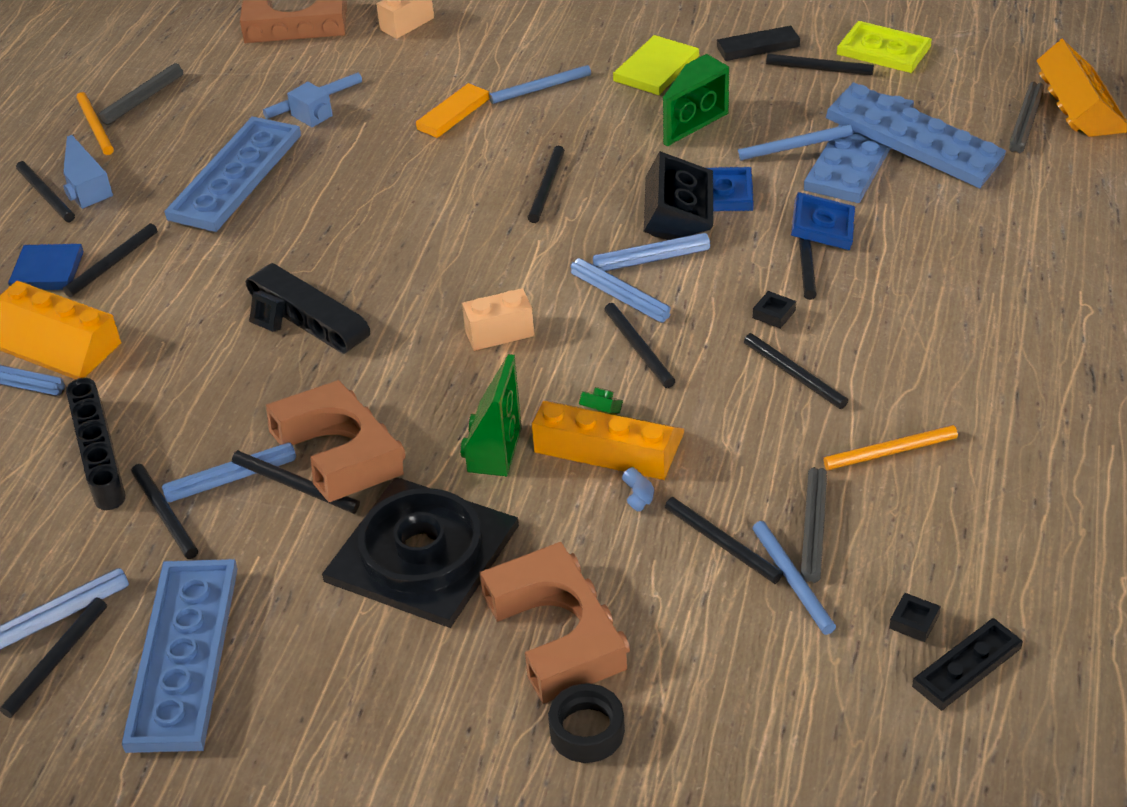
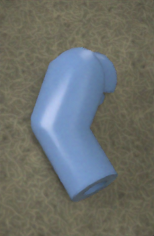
[622,467,654,512]

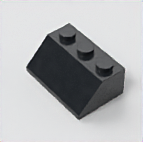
[643,151,713,240]

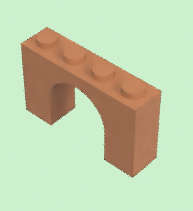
[240,0,347,43]
[266,380,406,502]
[480,542,630,704]

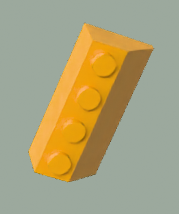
[1036,38,1127,137]
[0,280,121,380]
[532,401,684,480]

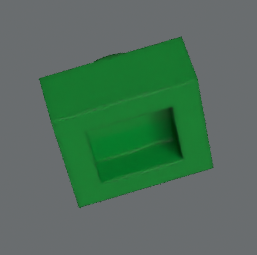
[579,387,623,413]

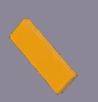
[416,83,490,138]

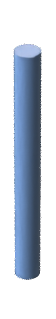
[489,65,591,104]
[263,72,362,119]
[738,124,853,161]
[752,521,836,635]

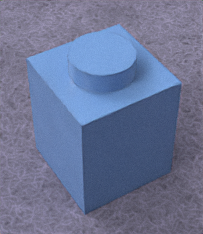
[287,82,333,127]

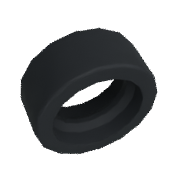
[548,683,625,763]

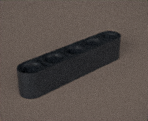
[245,263,370,354]
[66,378,126,511]

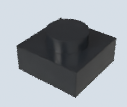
[249,291,285,332]
[752,291,796,329]
[889,593,941,642]

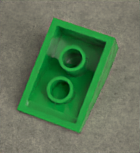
[663,54,729,146]
[460,354,522,477]

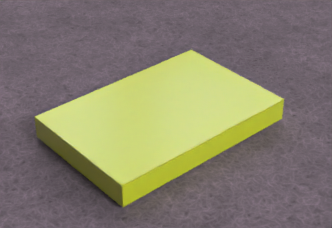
[837,21,932,73]
[613,35,699,95]

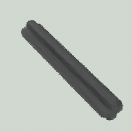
[99,63,183,125]
[1009,82,1044,153]
[801,467,827,583]

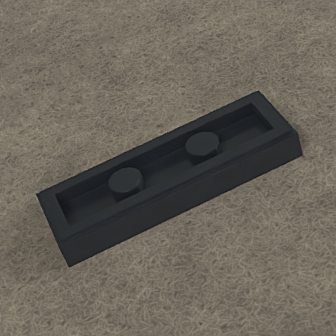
[717,25,800,61]
[912,618,1023,711]

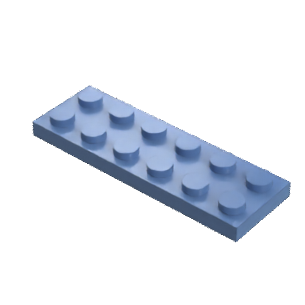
[826,82,1007,188]
[804,90,914,203]
[164,116,301,232]
[122,559,238,753]

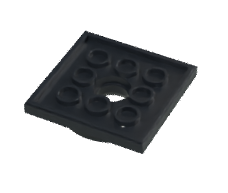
[322,477,519,628]

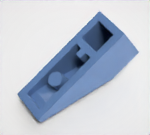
[63,135,113,209]

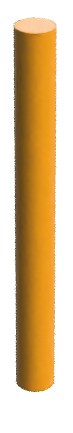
[76,92,114,155]
[824,425,958,470]

